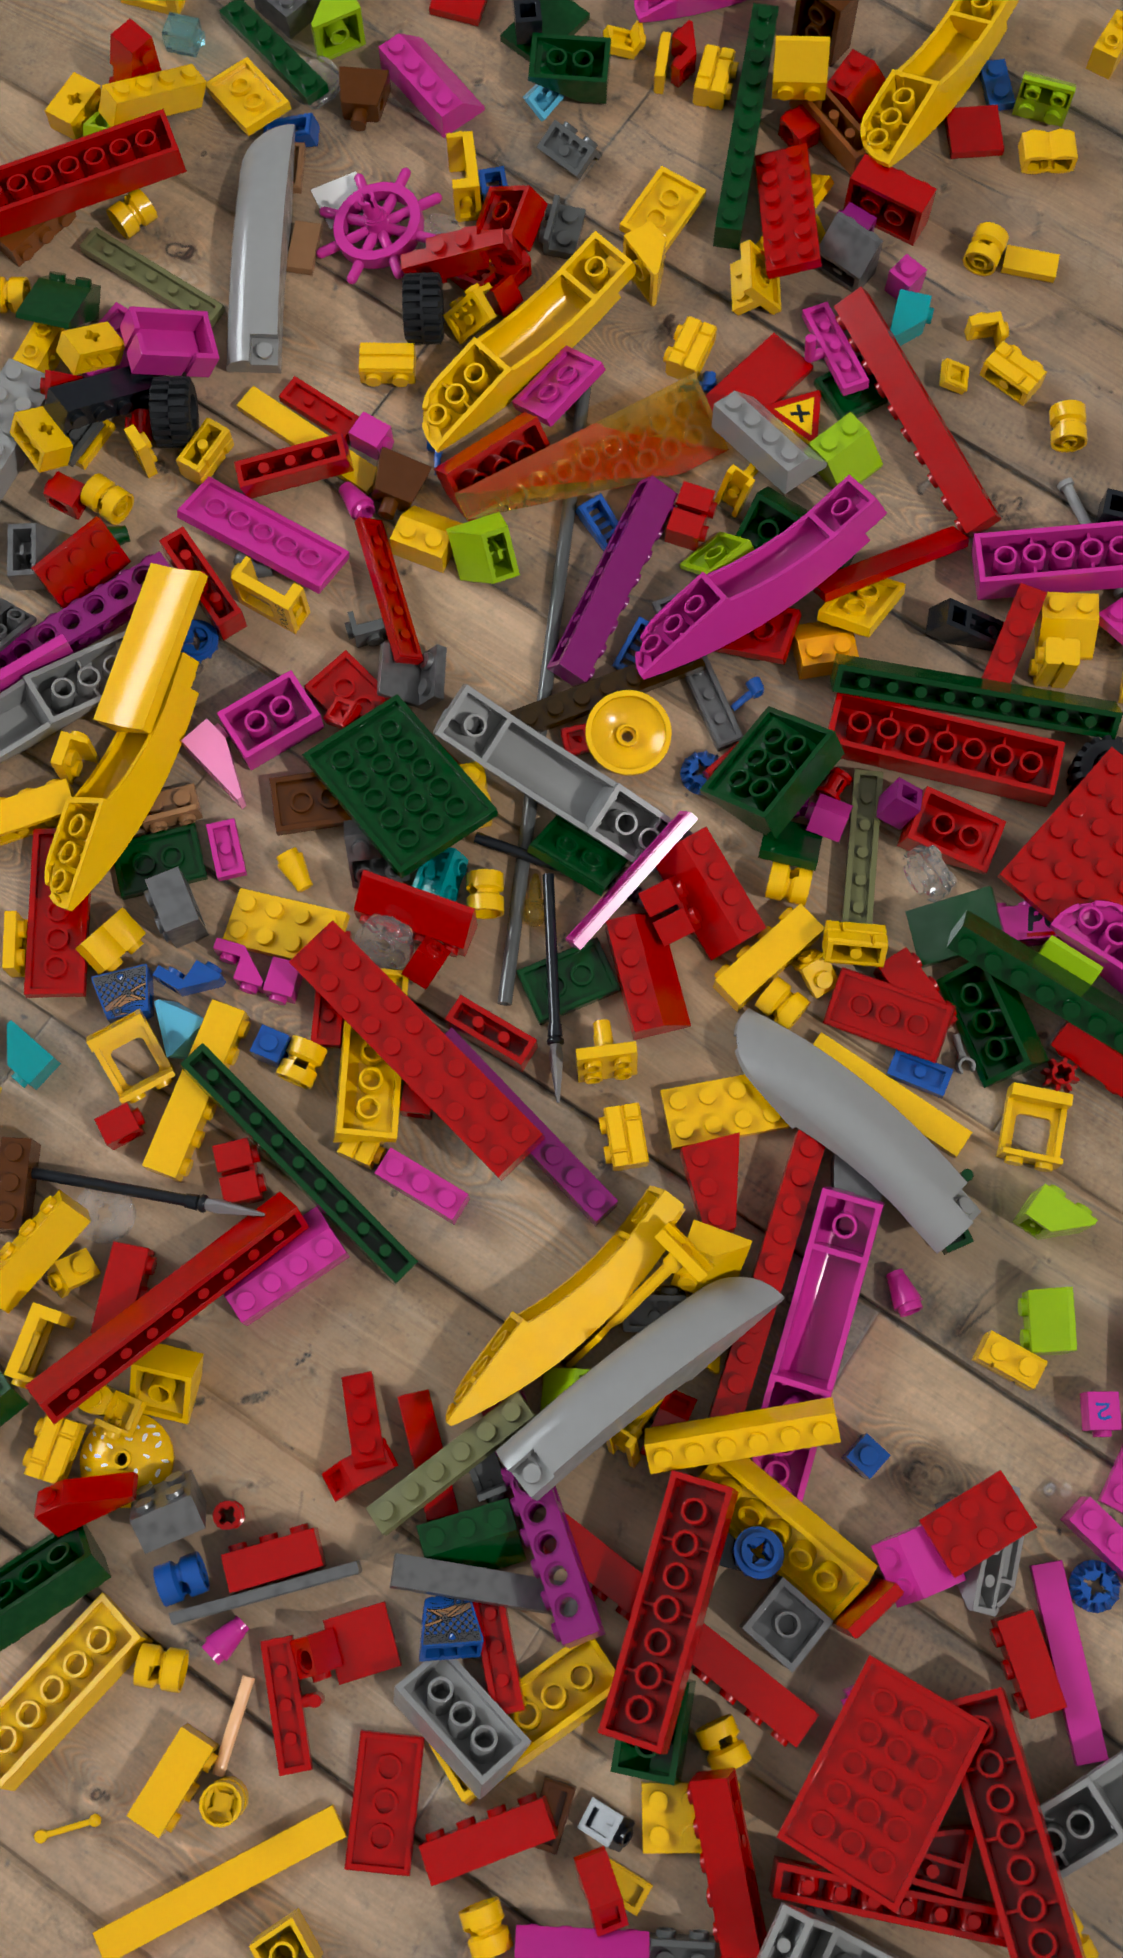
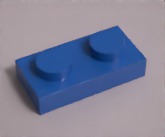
[979,59,1015,111]
[886,1049,954,1099]

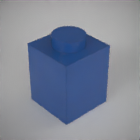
[250,1024,291,1068]
[841,1433,891,1480]

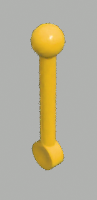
[34,1814,102,1844]

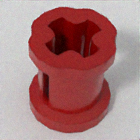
[816,767,852,800]
[213,1501,246,1530]

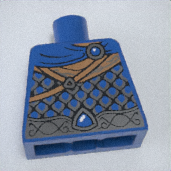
[91,964,154,1023]
[419,1596,484,1662]

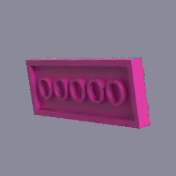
[177,476,350,594]

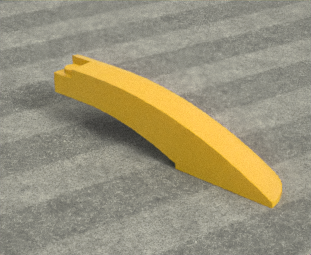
[860,0,1019,168]
[422,231,637,453]
[45,652,199,911]
[445,1185,686,1426]

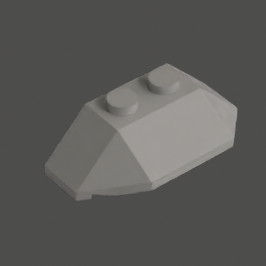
[957,1485,1024,1617]

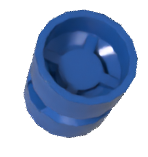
[153,1551,210,1607]

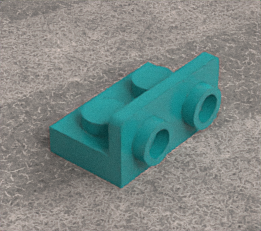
[412,847,469,902]

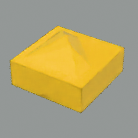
[939,358,970,395]

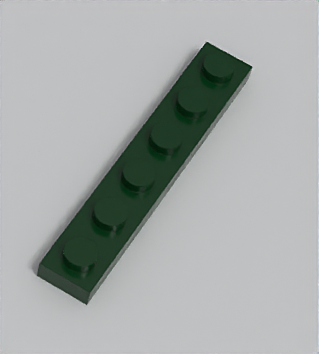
[219,0,330,106]

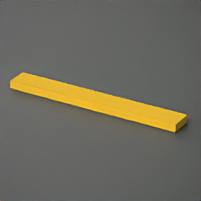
[92,1804,347,1958]

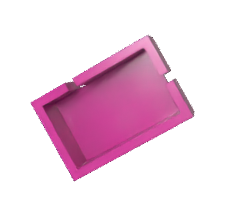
[120,306,220,377]

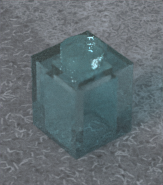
[162,12,205,58]

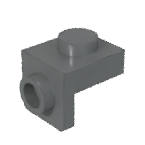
[345,611,388,648]
[469,1452,509,1503]

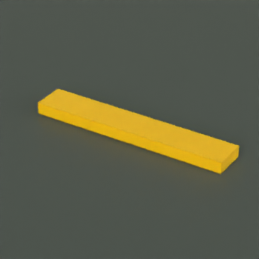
[237,386,376,496]
[813,1032,973,1158]

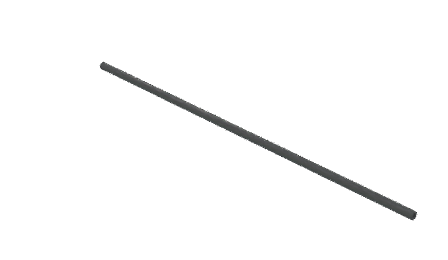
[497,385,592,1006]

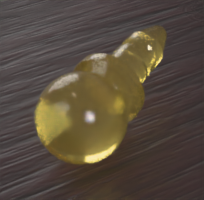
[523,873,544,927]

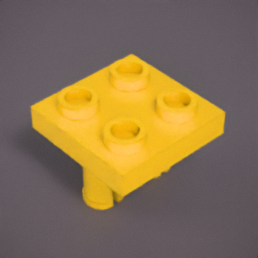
[576,1019,638,1084]

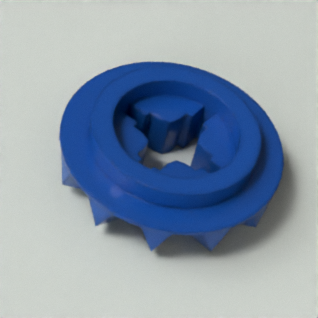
[181,620,219,664]
[680,750,719,795]
[732,1526,784,1580]
[1069,1560,1121,1613]

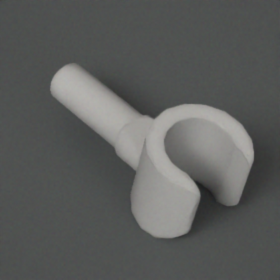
[952,1034,976,1074]

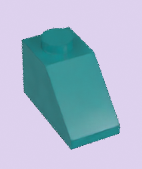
[890,289,934,346]
[7,1020,61,1090]

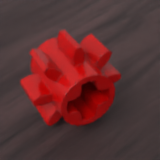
[125,409,153,442]
[1040,1057,1080,1093]

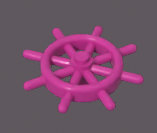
[316,167,442,285]

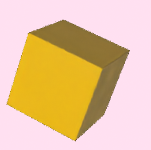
[248,1908,323,1958]

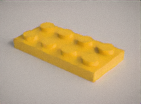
[223,888,350,960]
[660,1074,790,1150]

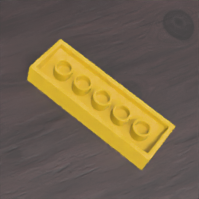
[93,563,208,734]
[333,968,409,1143]
[698,1458,878,1620]
[0,1592,154,1791]
[429,1639,615,1806]

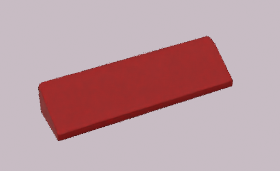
[397,1389,459,1521]

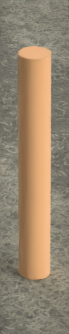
[212,1675,255,1777]

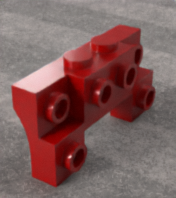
[401,225,522,284]

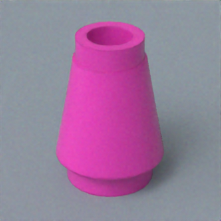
[338,482,375,520]
[886,1269,923,1317]
[201,1615,250,1665]

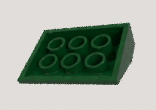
[700,706,845,839]

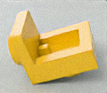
[603,20,646,60]
[964,311,1009,348]
[791,949,838,999]
[47,1248,101,1299]
[93,1390,147,1441]

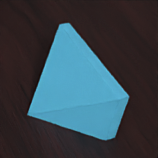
[523,84,565,122]
[154,999,204,1059]

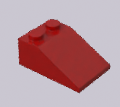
[897,786,1007,874]

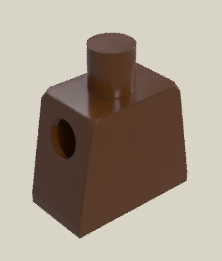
[339,66,391,131]
[371,447,432,520]

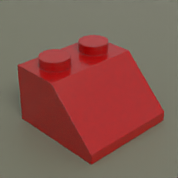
[827,49,886,125]
[476,185,548,252]

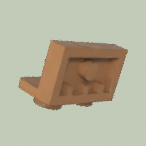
[142,783,203,833]

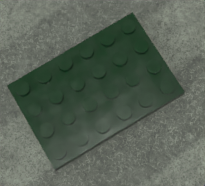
[302,694,498,879]

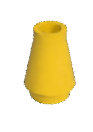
[276,847,313,893]

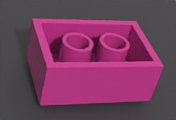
[217,670,324,771]

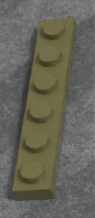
[79,227,226,328]
[842,769,884,924]
[366,1391,536,1536]

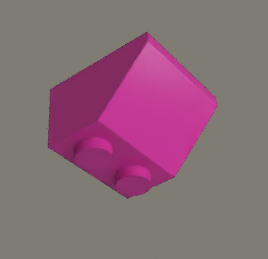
[871,1525,966,1608]

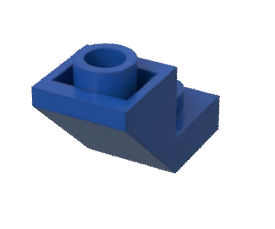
[152,960,226,997]

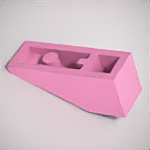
[181,719,246,809]

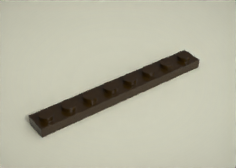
[509,657,705,733]

